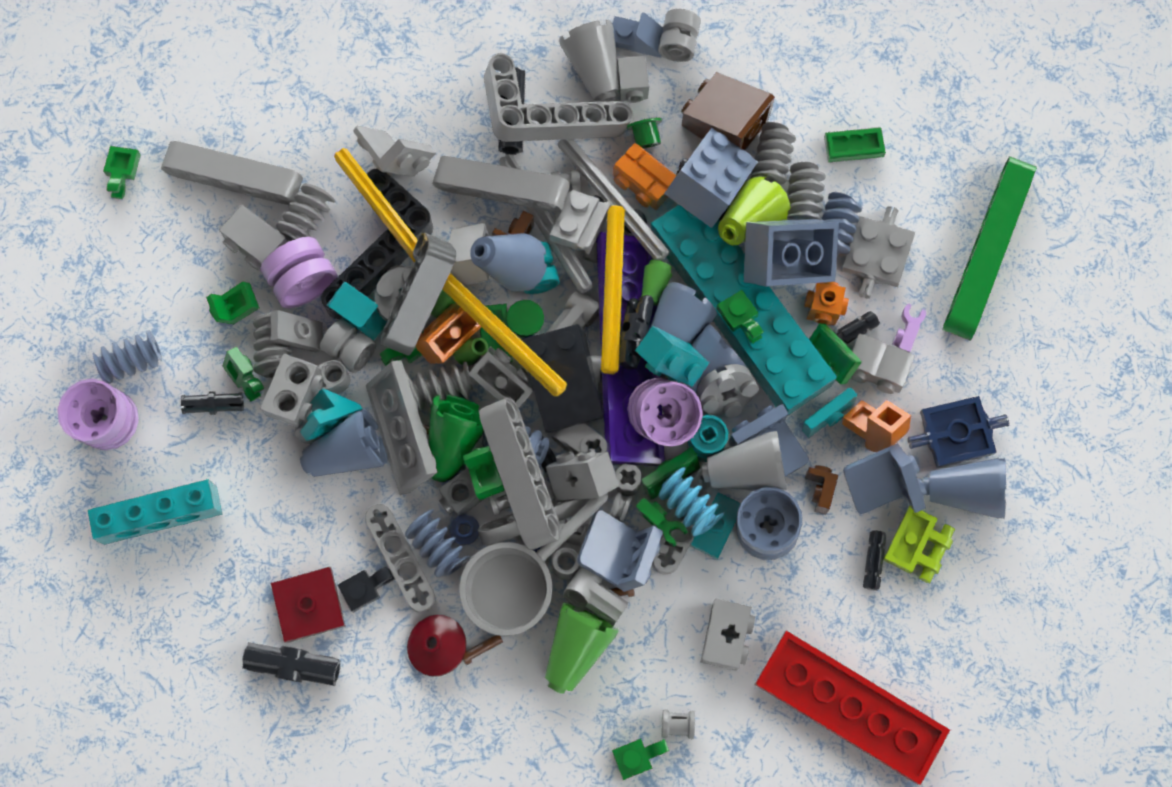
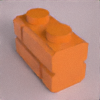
[613,143,676,210]
[415,303,481,364]

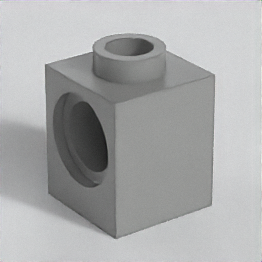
[617,56,649,103]

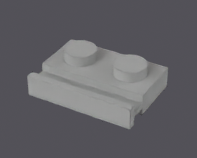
[549,190,611,254]

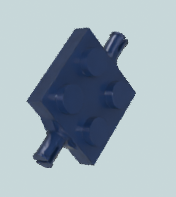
[907,396,1009,468]

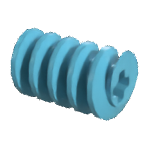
[659,467,724,536]

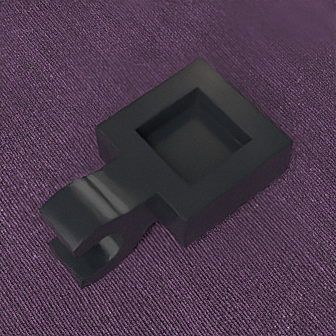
[338,567,395,613]

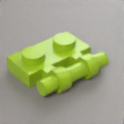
[884,506,955,584]

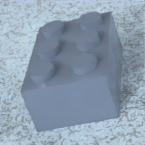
[664,128,758,228]
[744,219,839,287]

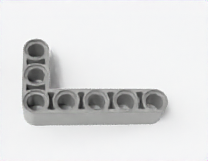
[484,53,633,142]

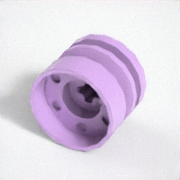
[627,378,703,447]
[58,379,139,451]

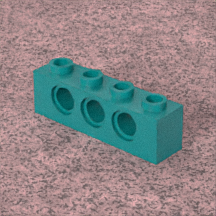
[87,479,223,545]

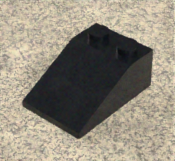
[521,324,604,433]

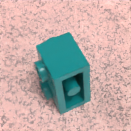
[635,326,710,387]

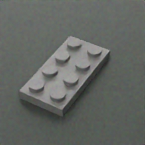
[365,360,437,495]

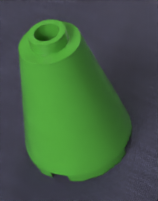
[545,603,619,694]

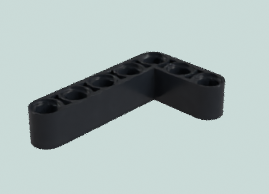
[321,168,433,319]

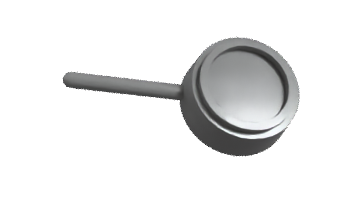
[459,493,608,636]

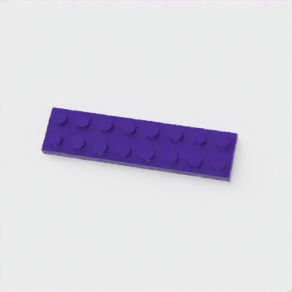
[596,232,665,466]

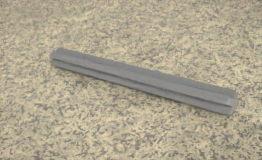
[558,139,669,261]
[499,154,593,294]

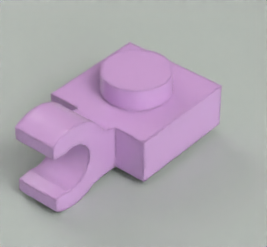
[892,304,926,352]

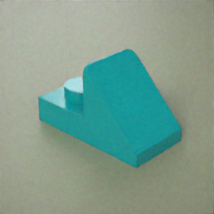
[327,281,387,341]
[300,389,363,441]

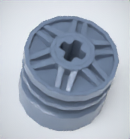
[736,487,802,560]

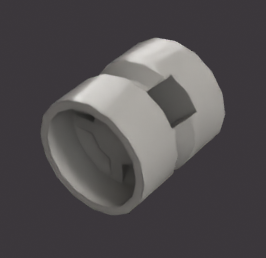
[658,9,701,62]
[320,318,377,373]

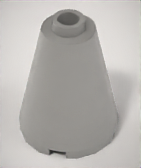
[559,20,620,102]
[702,431,787,490]

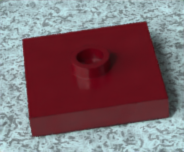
[271,567,346,643]

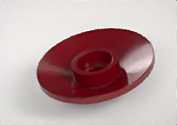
[407,614,467,677]

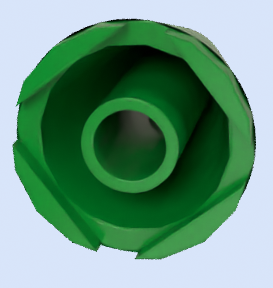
[428,395,484,482]

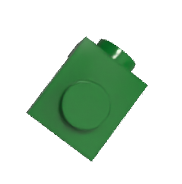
[206,281,260,325]
[463,446,505,500]

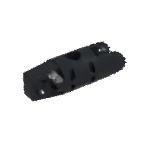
[619,295,654,370]

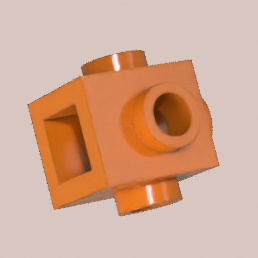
[804,282,849,326]

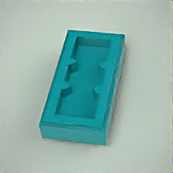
[802,387,858,439]
[690,492,741,560]

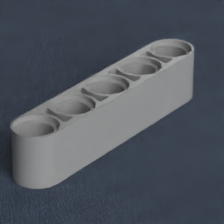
[161,141,303,205]
[432,156,570,212]
[479,397,562,550]

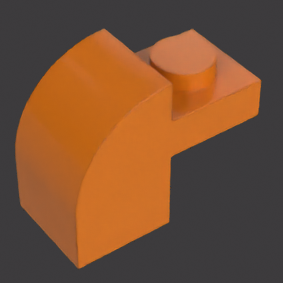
[842,400,911,452]

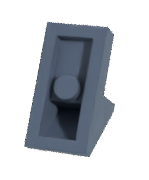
[612,12,663,58]

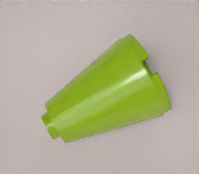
[718,176,790,245]

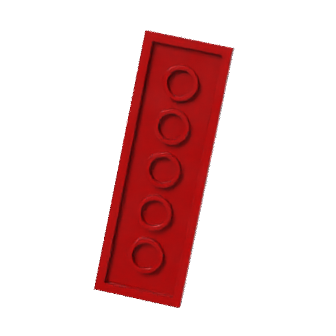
[754,630,950,785]

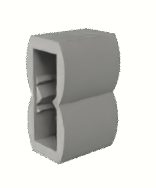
[851,334,915,394]

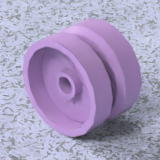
[260,237,338,308]

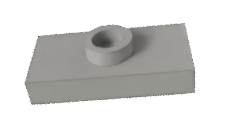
[271,310,323,352]

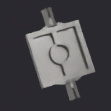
[842,206,915,299]

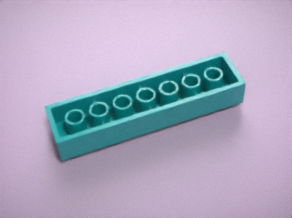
[651,205,837,416]

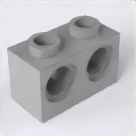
[260,353,323,428]

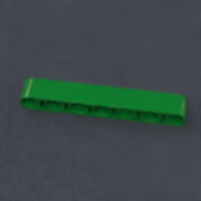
[942,156,1037,341]

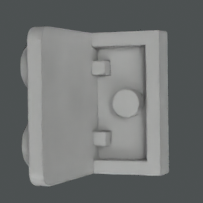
[353,125,436,177]

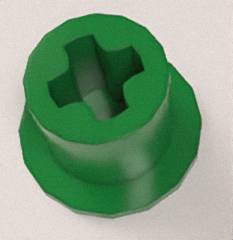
[626,117,662,149]
[506,299,544,337]

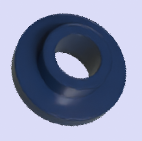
[450,515,480,545]

